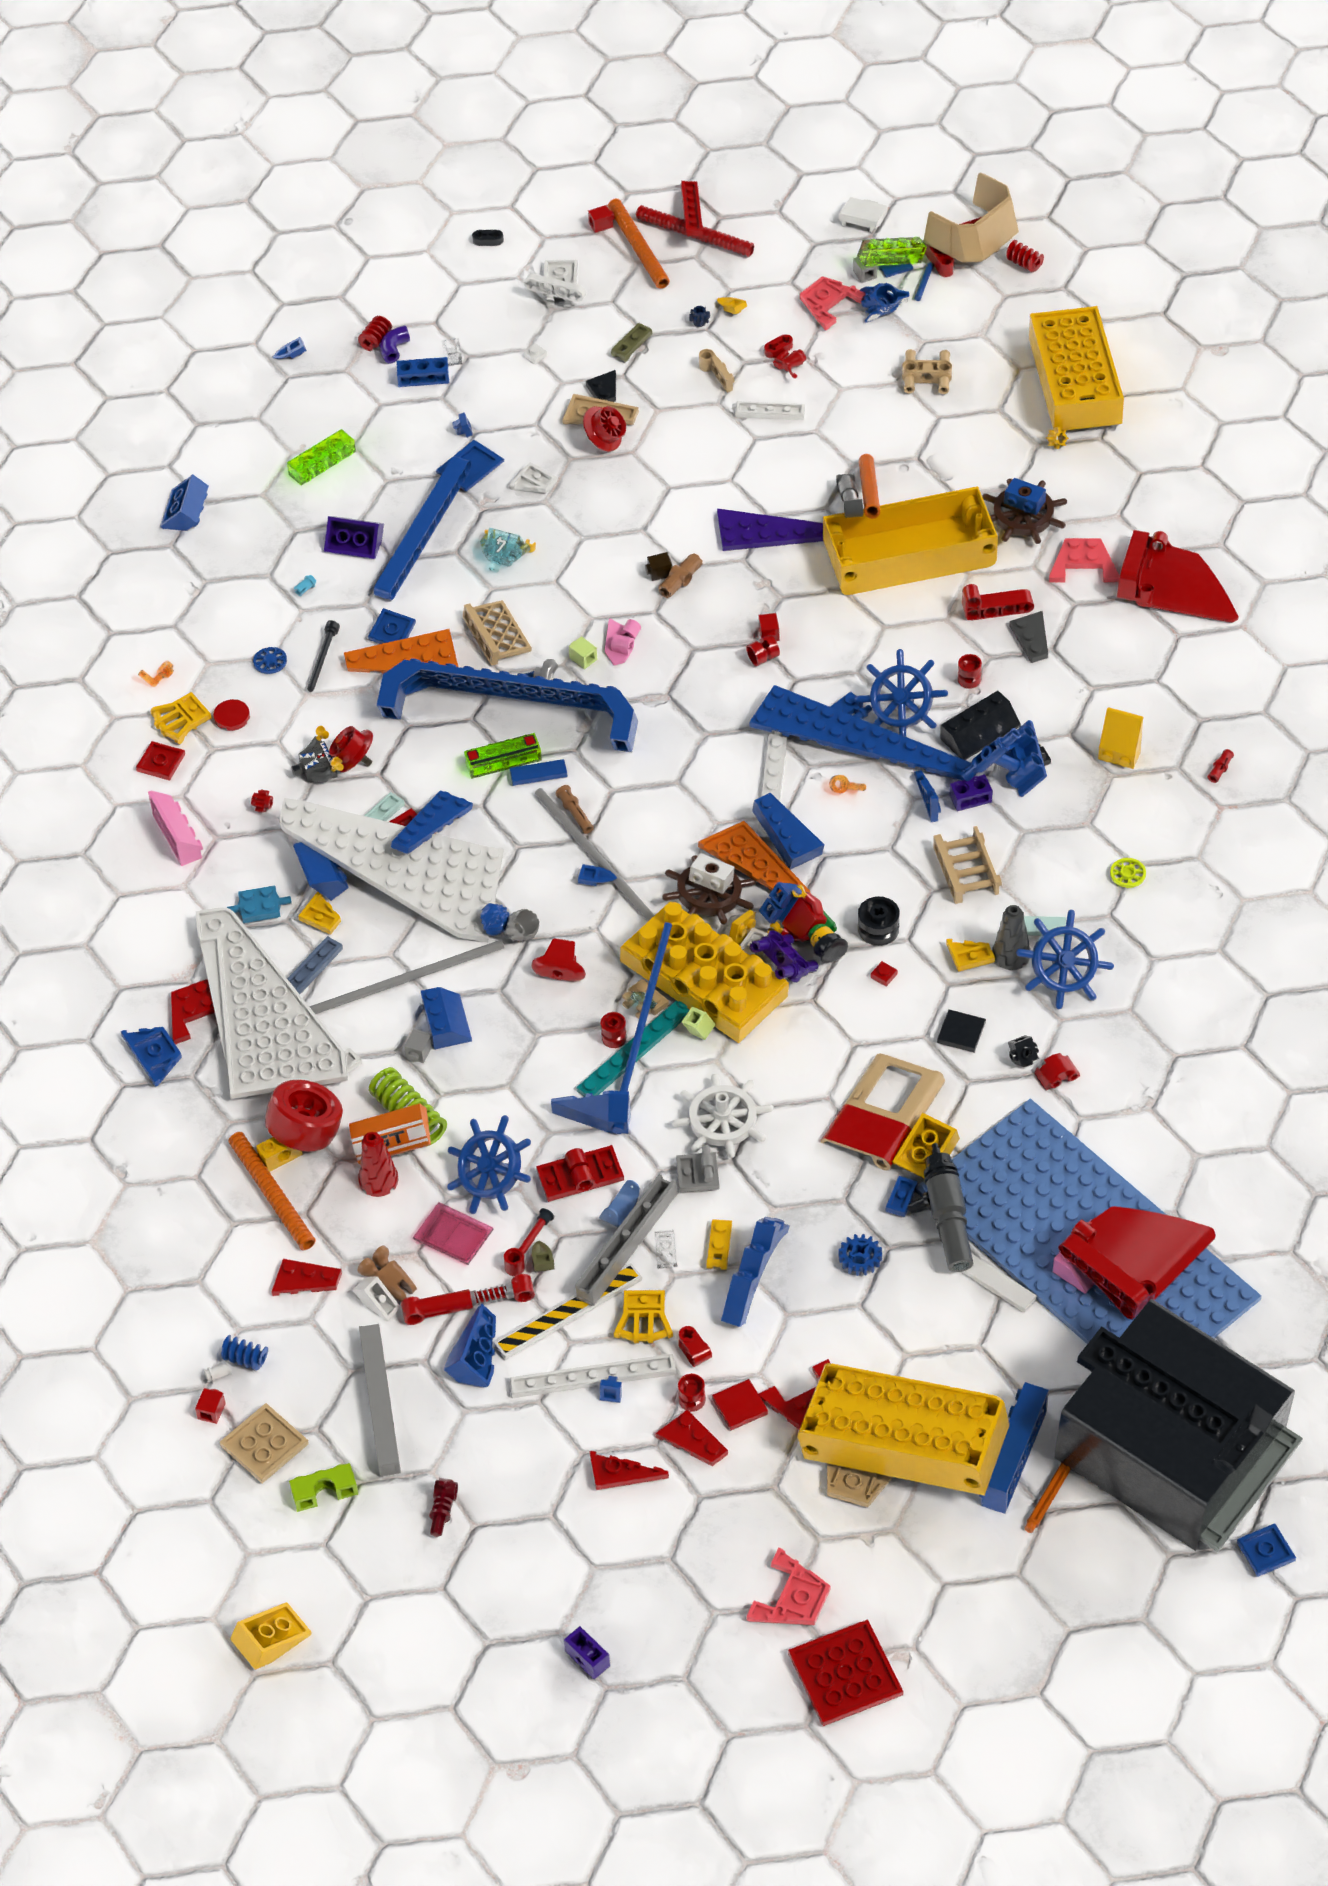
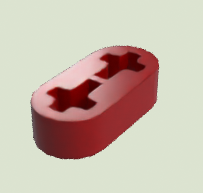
[764,334,793,358]

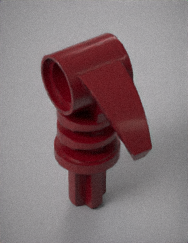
[429,1478,458,1538]

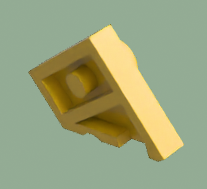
[298,891,341,935]
[729,910,756,945]
[946,939,995,972]

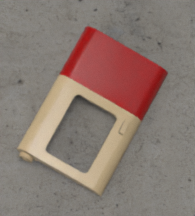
[821,1053,945,1170]

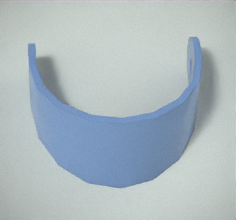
[599,1180,640,1228]

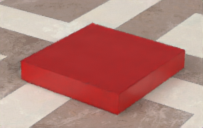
[136,741,186,781]
[712,1379,768,1431]

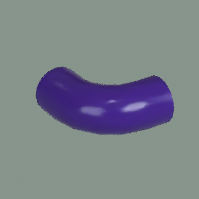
[380,325,410,364]

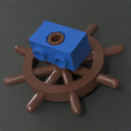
[982,477,1068,544]

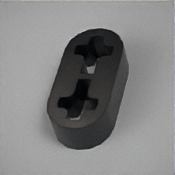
[472,229,504,246]

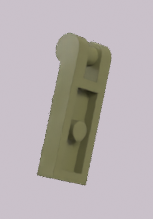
[611,322,652,362]

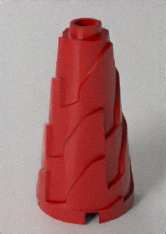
[358,1132,399,1197]

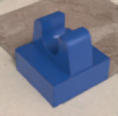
[452,412,473,437]
[600,1376,622,1403]

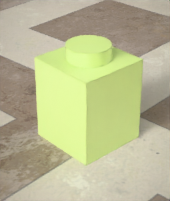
[569,636,598,669]
[682,1007,716,1040]

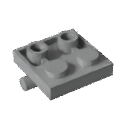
[676,1145,719,1193]

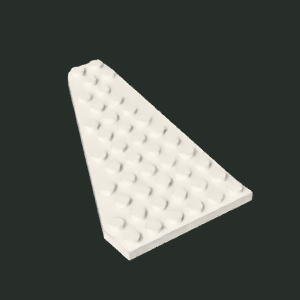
[279,798,504,943]
[195,907,348,1099]

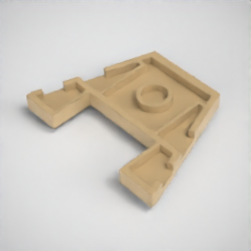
[827,1463,893,1508]

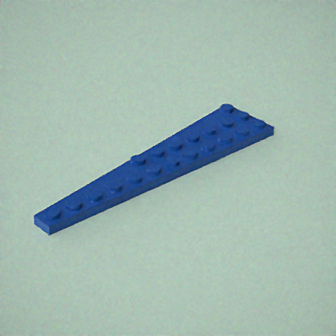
[749,685,971,780]

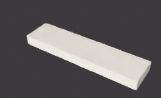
[735,401,805,420]
[962,1253,1037,1313]

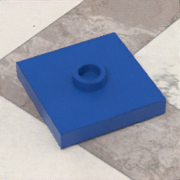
[368,608,416,644]
[1237,1523,1296,1577]

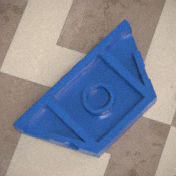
[121,1027,182,1087]

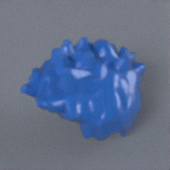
[480,903,509,936]

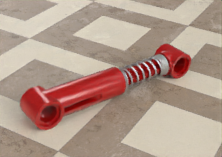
[401,1274,535,1325]

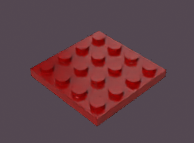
[788,1619,904,1726]

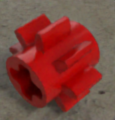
[251,789,273,813]

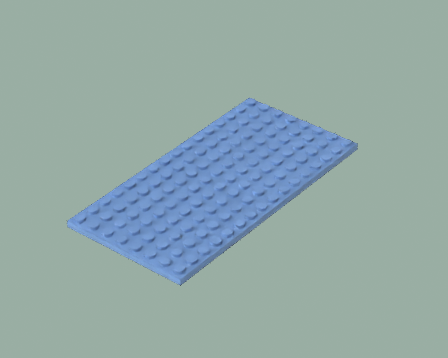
[915,1098,1262,1344]

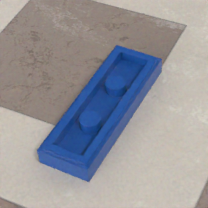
[510,759,568,786]

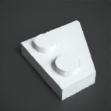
[509,462,557,493]

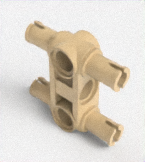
[902,349,952,394]

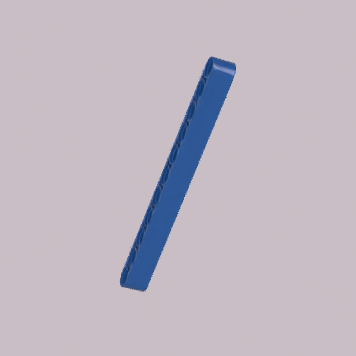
[374,456,471,601]

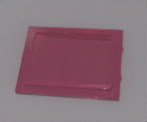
[413,1202,494,1265]

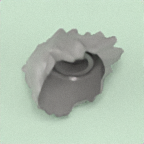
[504,909,540,941]

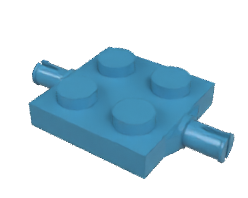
[227,885,292,923]

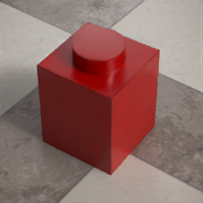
[588,205,615,233]
[758,613,780,641]
[195,1388,226,1424]

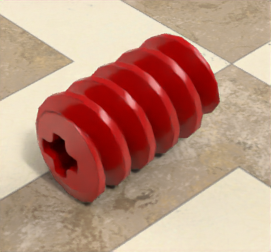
[1006,240,1044,272]
[358,315,392,351]

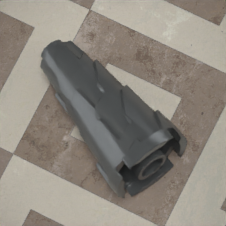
[992,905,1031,970]

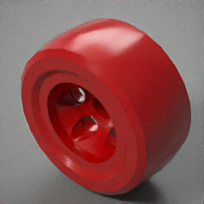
[265,1080,343,1151]

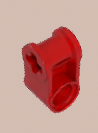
[678,1326,713,1367]

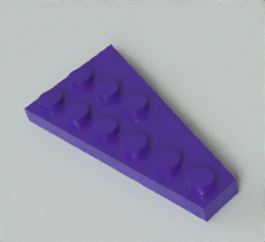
[717,508,823,551]

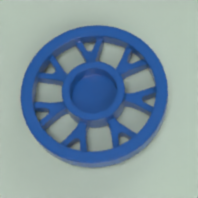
[253,647,287,674]

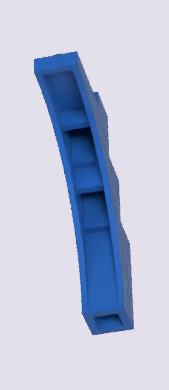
[721,1217,790,1327]

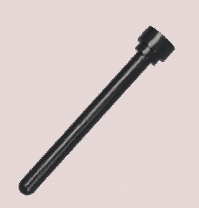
[307,620,340,692]

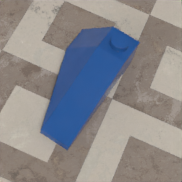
[551,1090,631,1134]

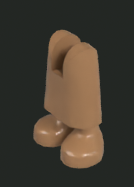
[357,1245,417,1302]

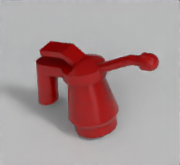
[773,349,806,379]

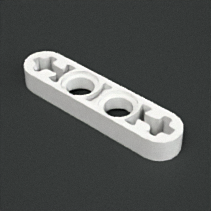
[524,273,586,302]

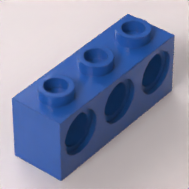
[396,357,450,387]

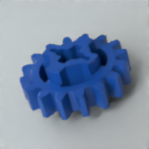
[838,1234,882,1276]

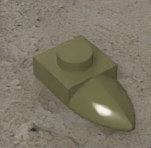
[531,1241,555,1272]

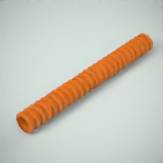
[608,198,670,289]
[858,454,880,519]
[228,1132,316,1250]

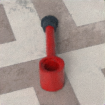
[504,1208,554,1276]

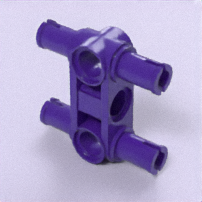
[750,931,819,982]

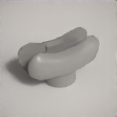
[533,659,558,680]

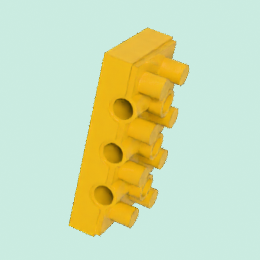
[620,901,789,1043]

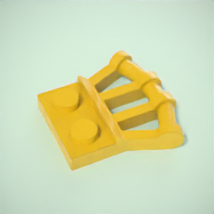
[150,692,212,744]
[614,1290,673,1343]

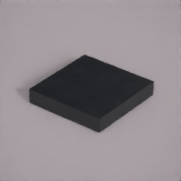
[937,1009,986,1053]

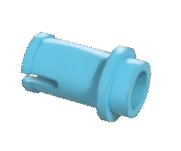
[294,575,317,596]

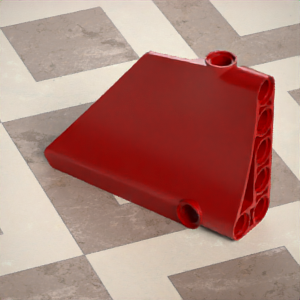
[1117,530,1239,622]
[1058,1206,1216,1320]

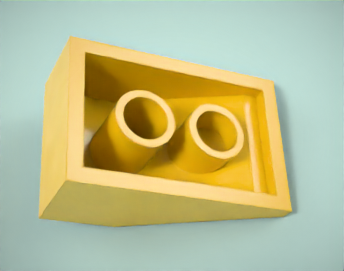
[1098,707,1144,769]
[892,1112,960,1179]
[230,1602,312,1670]

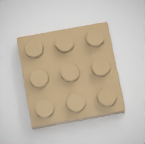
[220,1403,309,1484]

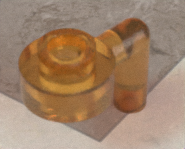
[138,660,174,687]
[829,775,866,793]

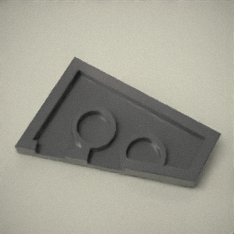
[1009,611,1048,663]

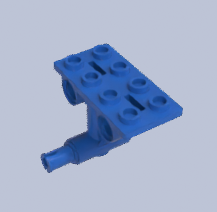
[961,720,1047,797]

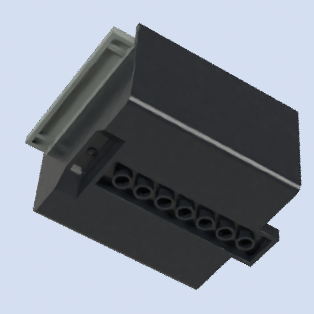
[1054,1299,1303,1552]

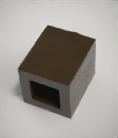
[645,552,672,581]

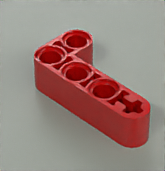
[962,584,1034,620]

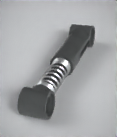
[836,473,863,518]

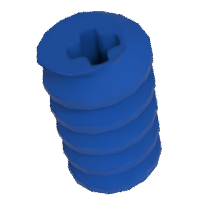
[221,1335,268,1371]

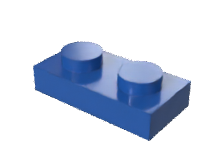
[885,1176,918,1217]

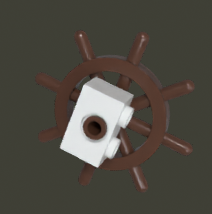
[662,853,756,925]

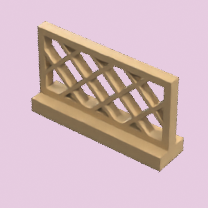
[463,600,532,666]

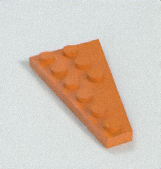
[344,629,458,673]
[698,821,810,894]

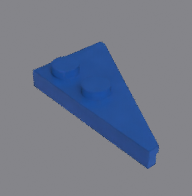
[914,770,941,822]

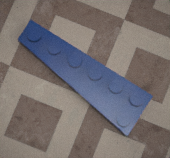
[391,790,473,854]

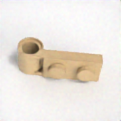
[699,349,735,393]

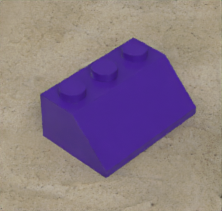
[324,516,384,559]

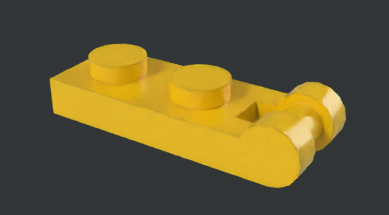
[707,1219,732,1270]

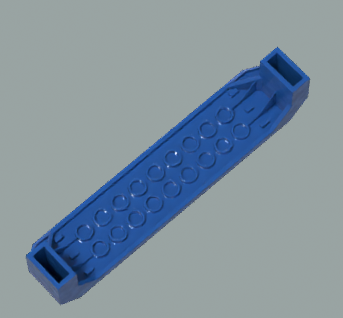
[377,658,638,752]

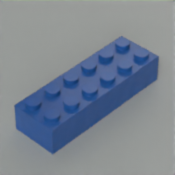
[979,1382,1049,1514]

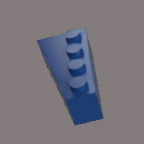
[752,793,825,870]

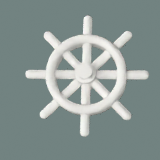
[672,1074,774,1158]

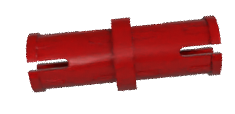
[1207,749,1234,783]

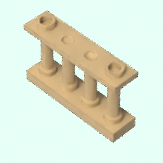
[933,826,1002,904]

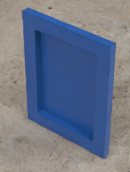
[436,440,505,492]

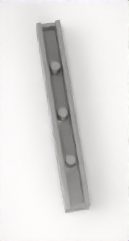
[575,1174,678,1306]
[359,1324,401,1477]

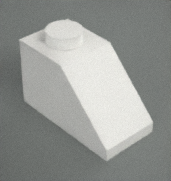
[353,1276,401,1321]

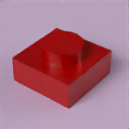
[871,961,898,987]

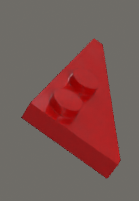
[590,1451,669,1490]

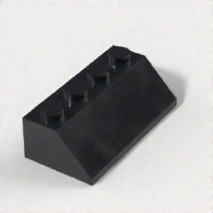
[940,690,1021,760]

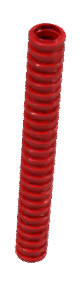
[636,205,755,257]

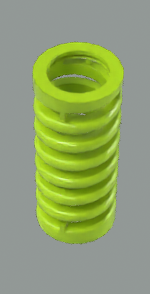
[368,1067,447,1147]

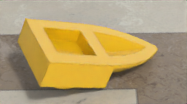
[717,297,747,314]

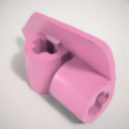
[604,618,641,666]

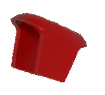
[531,938,586,981]

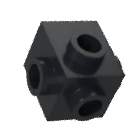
[1008,1035,1039,1067]

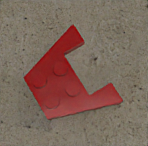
[171,979,215,1045]
[759,1359,830,1430]

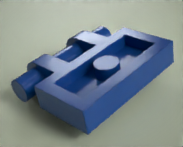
[830,691,872,719]

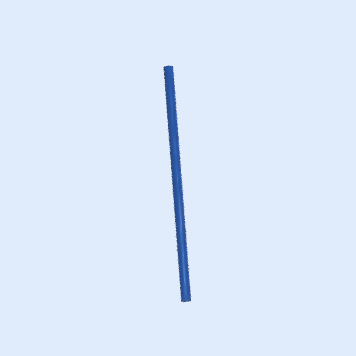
[620,922,672,1091]

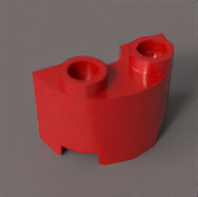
[1034,1053,1080,1090]

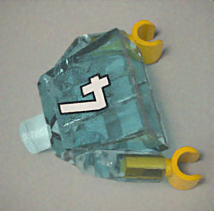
[480,527,536,572]

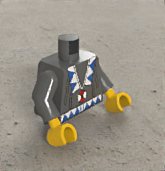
[291,725,344,783]

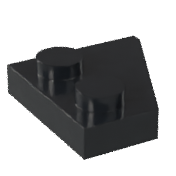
[585,370,616,402]

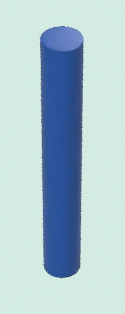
[914,262,934,301]

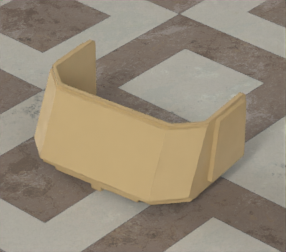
[923,172,1019,262]

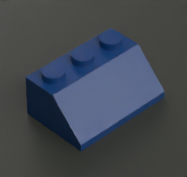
[160,474,209,531]
[293,842,349,901]
[421,987,472,1050]

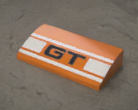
[349,1103,431,1165]

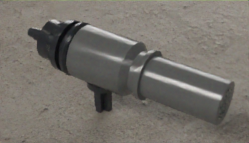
[908,1143,973,1272]

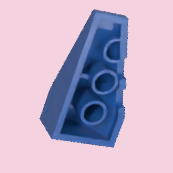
[443,1304,496,1387]

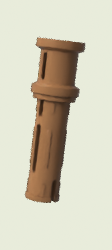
[555,785,594,834]

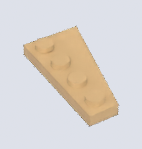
[562,394,639,425]

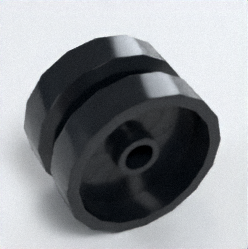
[858,896,900,946]

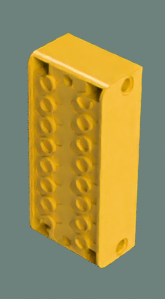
[823,486,998,595]
[797,1363,1009,1496]

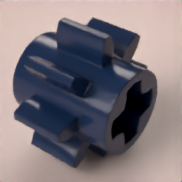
[689,306,710,327]

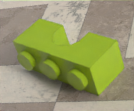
[289,1463,358,1512]

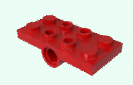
[536,1145,624,1202]

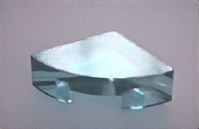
[630,992,657,1009]

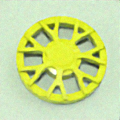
[1110,858,1146,888]

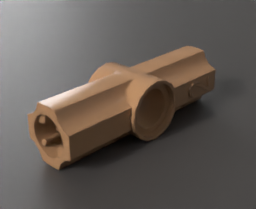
[658,553,703,598]

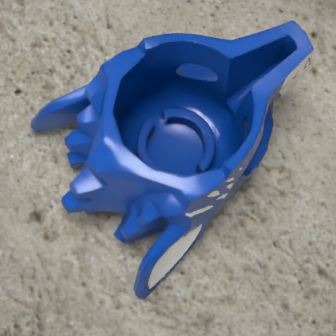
[860,283,910,323]

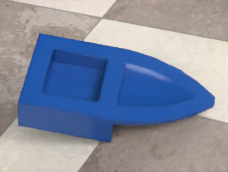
[273,337,307,359]
[578,864,617,886]

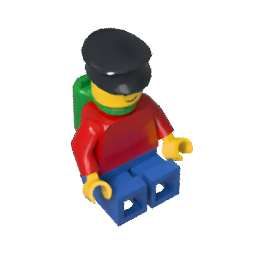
[759,882,848,963]

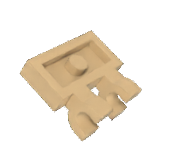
[622,979,669,1019]

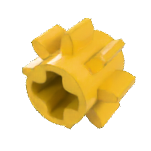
[1046,427,1069,449]

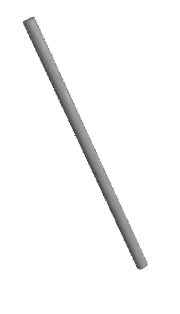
[535,788,655,921]
[309,939,504,1014]

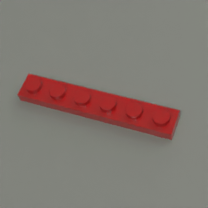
[680,181,703,237]

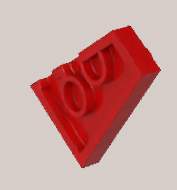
[272,1258,342,1296]
[655,1410,728,1467]

